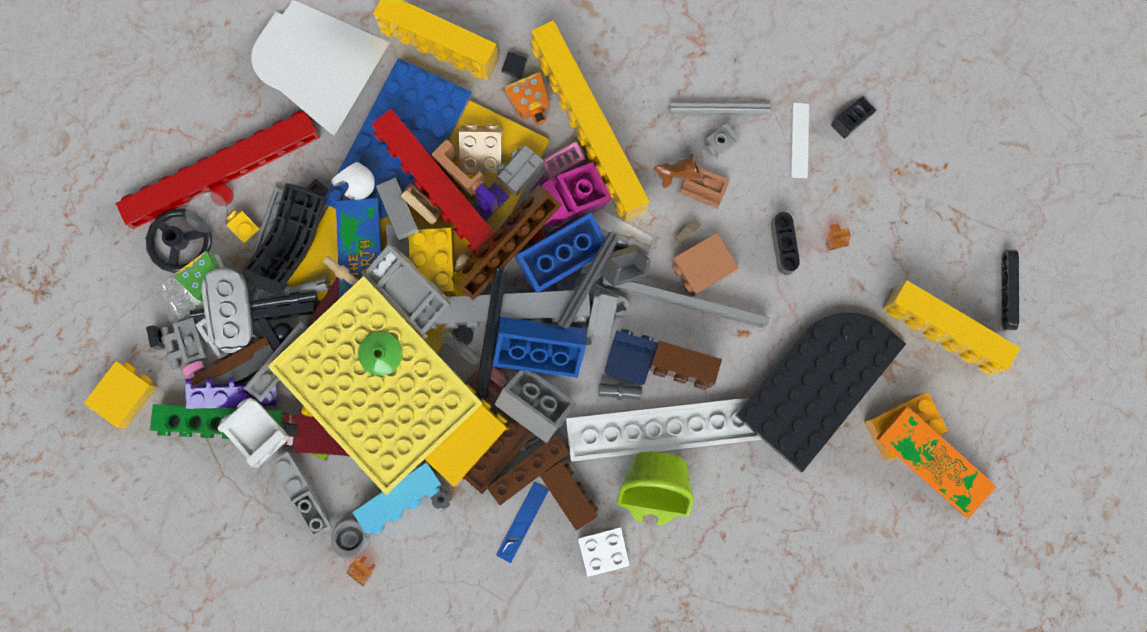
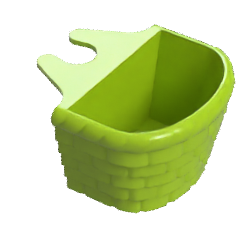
[616,451,694,526]

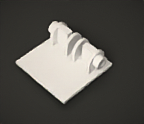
[578,527,630,576]

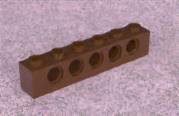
[451,185,562,301]

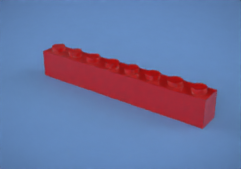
[371,109,494,255]

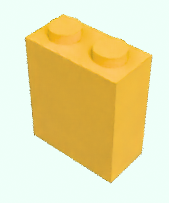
[84,361,157,429]

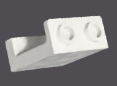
[217,398,290,468]

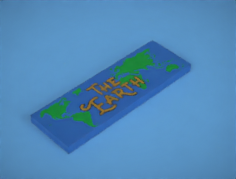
[336,198,382,299]

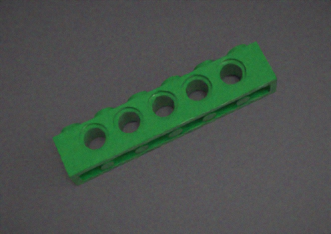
[150,404,287,439]

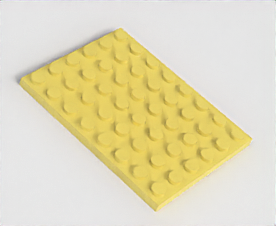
[268,276,483,495]

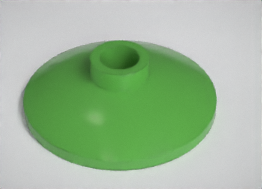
[358,332,402,376]

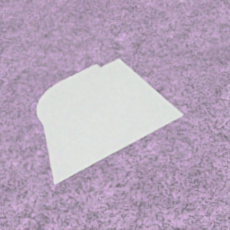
[251,0,390,136]

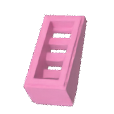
[543,141,588,179]

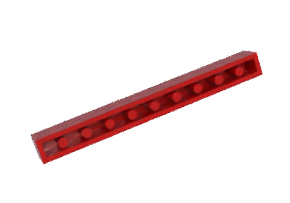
[115,111,321,230]

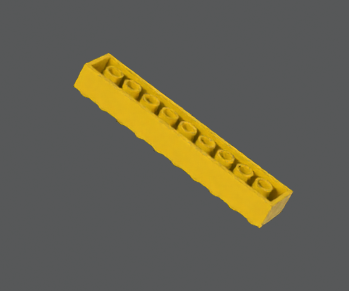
[529,20,650,222]

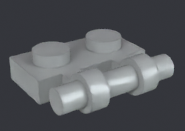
[160,318,207,370]

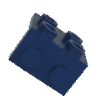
[605,329,658,385]

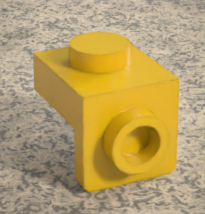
[225,208,260,243]

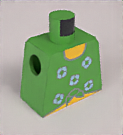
[173,251,220,302]

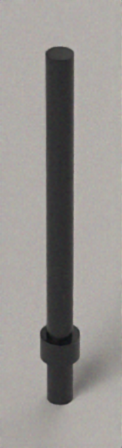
[190,291,317,318]

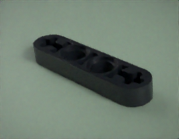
[1001,249,1019,331]

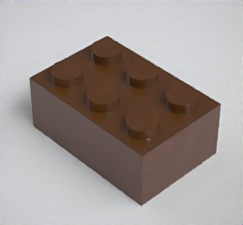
[649,340,722,390]

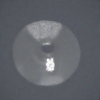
[185,192,228,233]

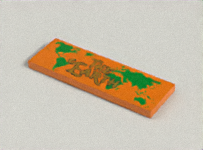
[876,405,997,519]

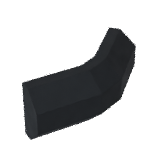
[242,183,327,293]

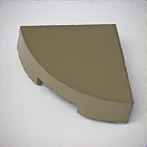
[675,219,701,244]

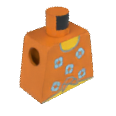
[504,72,549,125]

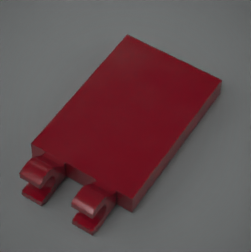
[282,409,351,457]

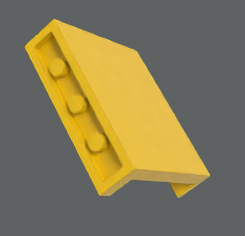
[425,372,510,486]

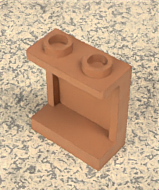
[432,139,486,200]
[671,233,739,297]

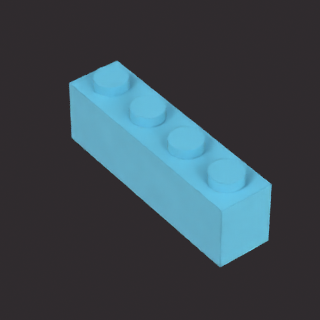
[352,462,442,536]

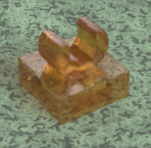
[826,223,851,251]
[347,556,375,587]

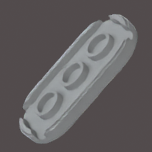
[201,267,253,353]

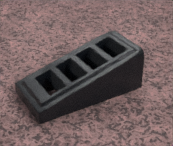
[831,96,877,139]

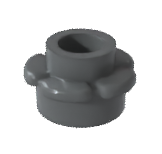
[431,488,452,509]

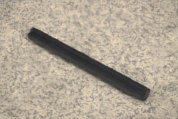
[476,268,507,395]

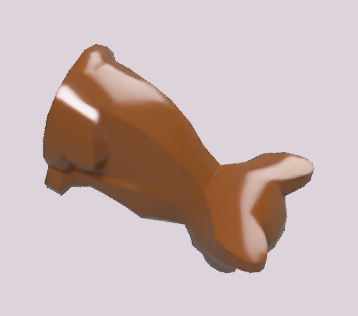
[654,154,701,188]

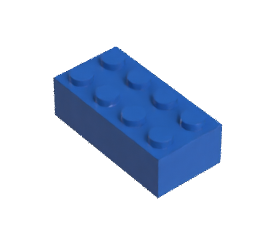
[514,212,605,293]
[493,317,586,378]

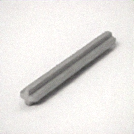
[669,101,771,115]

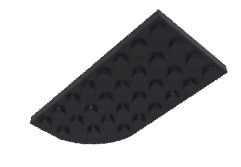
[735,313,906,473]

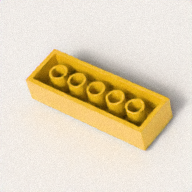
[373,0,499,80]
[882,280,1021,375]

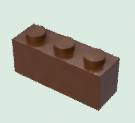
[540,461,599,531]

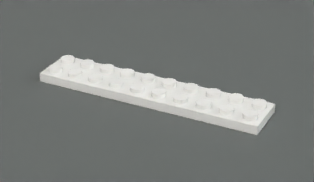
[566,398,762,462]

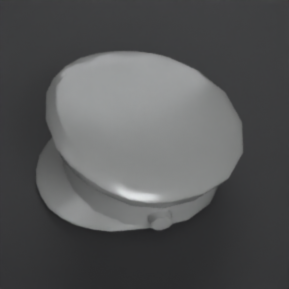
[331,519,370,559]

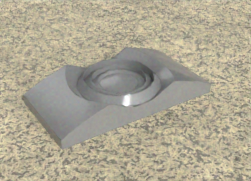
[362,244,451,336]

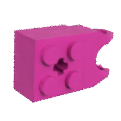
[529,162,612,227]

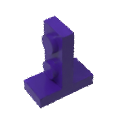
[472,182,510,222]

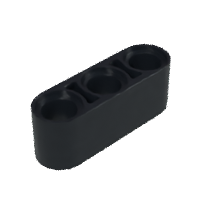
[771,212,800,275]

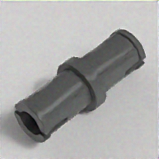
[598,383,642,400]

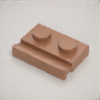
[680,168,730,209]

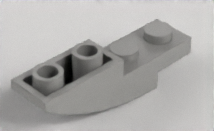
[268,450,332,539]

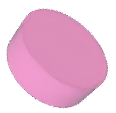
[182,361,205,379]

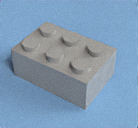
[494,370,576,443]

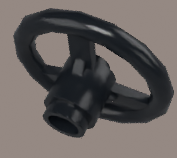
[145,208,212,273]

